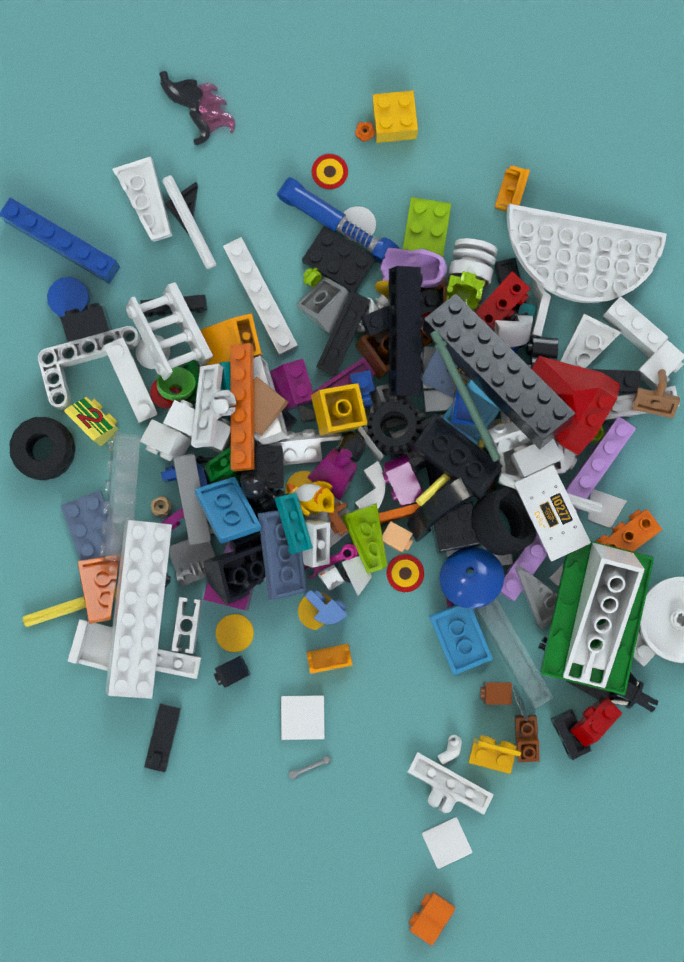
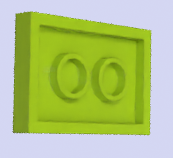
[403,197,452,257]

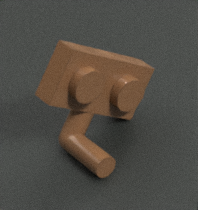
[632,369,680,418]

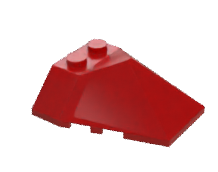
[531,356,620,456]

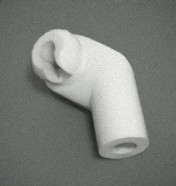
[437,735,462,765]

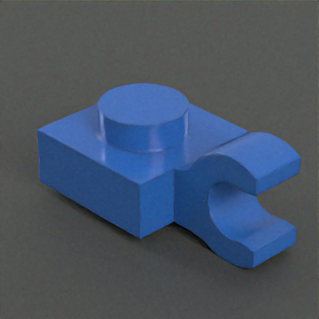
[349,370,375,409]

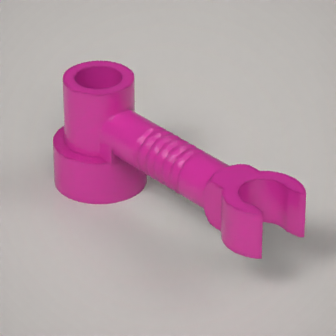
[304,543,358,578]

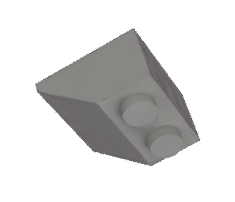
[296,276,350,334]

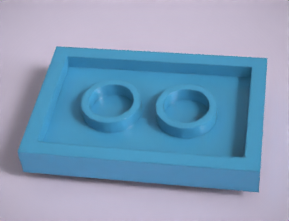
[195,477,261,544]
[429,605,493,675]

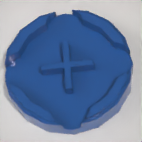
[47,277,90,317]

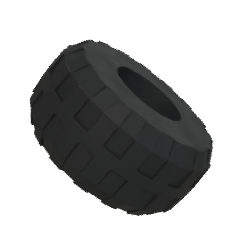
[9,417,75,481]

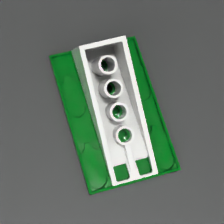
[540,540,654,695]

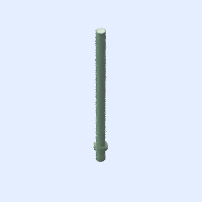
[430,330,501,462]

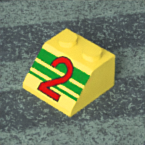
[64,397,119,447]

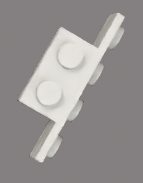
[257,429,341,465]

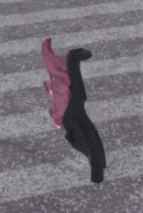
[159,71,235,146]

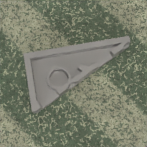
[515,565,557,629]

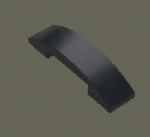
[407,478,473,542]

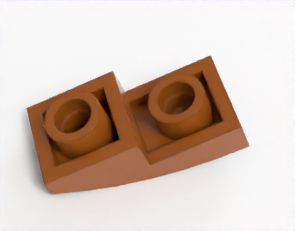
[515,715,540,762]

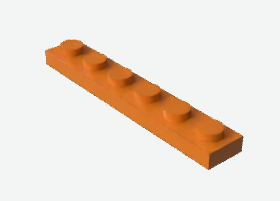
[230,343,254,471]

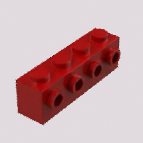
[475,272,531,331]

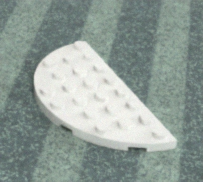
[507,204,667,303]

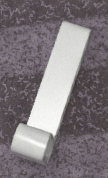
[38,326,141,410]

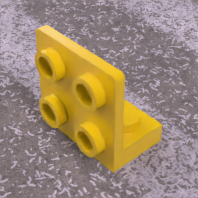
[468,735,521,774]

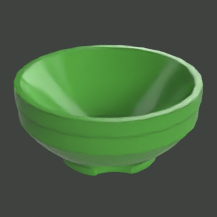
[156,367,196,401]

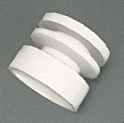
[448,238,498,287]

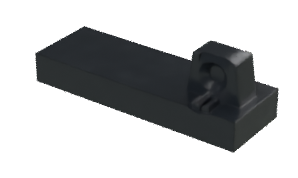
[144,703,182,772]

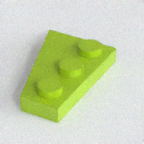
[341,503,387,574]

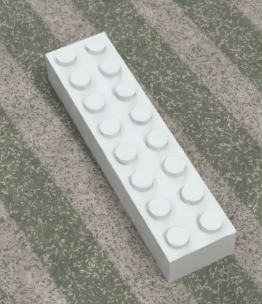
[105,519,172,699]

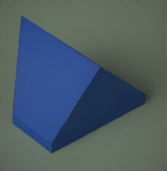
[450,388,485,425]

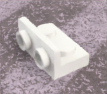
[488,422,532,454]

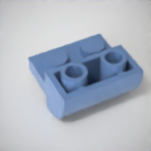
[305,590,347,624]

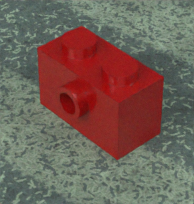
[570,697,623,747]

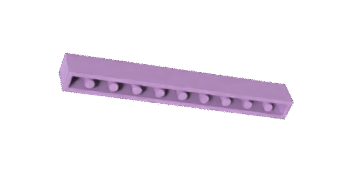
[500,416,636,601]

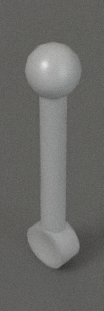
[289,756,331,779]

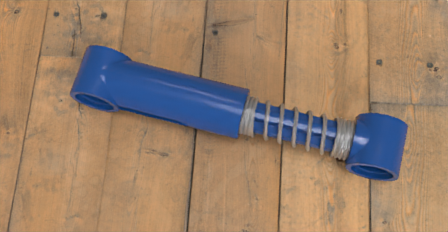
[276,177,400,264]

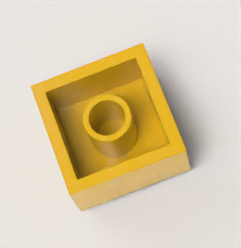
[372,90,418,143]
[311,383,368,436]

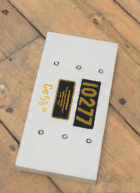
[513,464,591,562]

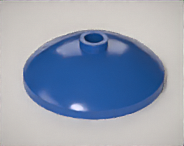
[439,547,504,609]

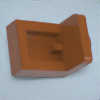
[327,502,348,536]

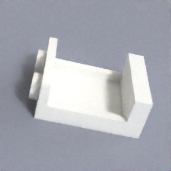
[68,619,113,671]

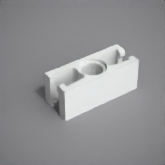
[171,597,203,654]

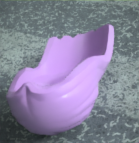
[381,248,447,288]

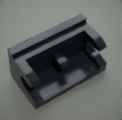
[551,709,591,760]

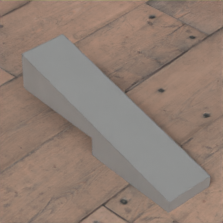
[173,453,211,545]

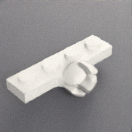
[191,364,236,448]
[407,752,494,815]

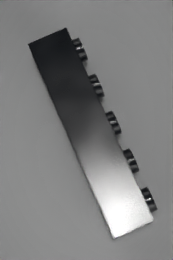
[140,295,207,317]

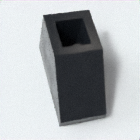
[214,655,251,688]

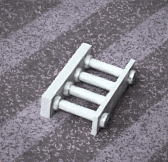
[126,282,213,380]

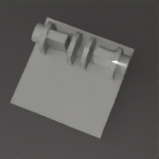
[169,539,215,586]

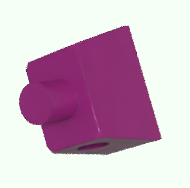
[307,449,357,501]

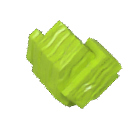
[445,271,485,310]

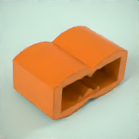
[408,891,456,946]

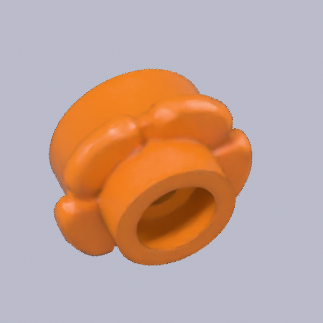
[355,122,375,141]

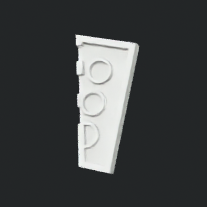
[112,157,173,242]

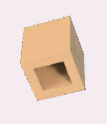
[382,521,414,553]

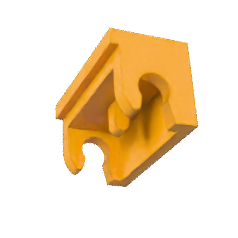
[494,166,530,212]
[307,644,353,674]

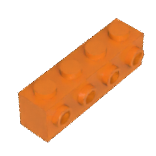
[595,509,663,551]

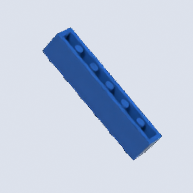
[0,197,120,284]

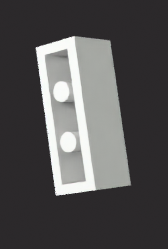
[602,296,668,357]

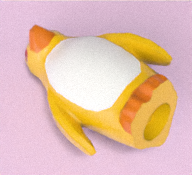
[287,481,334,516]

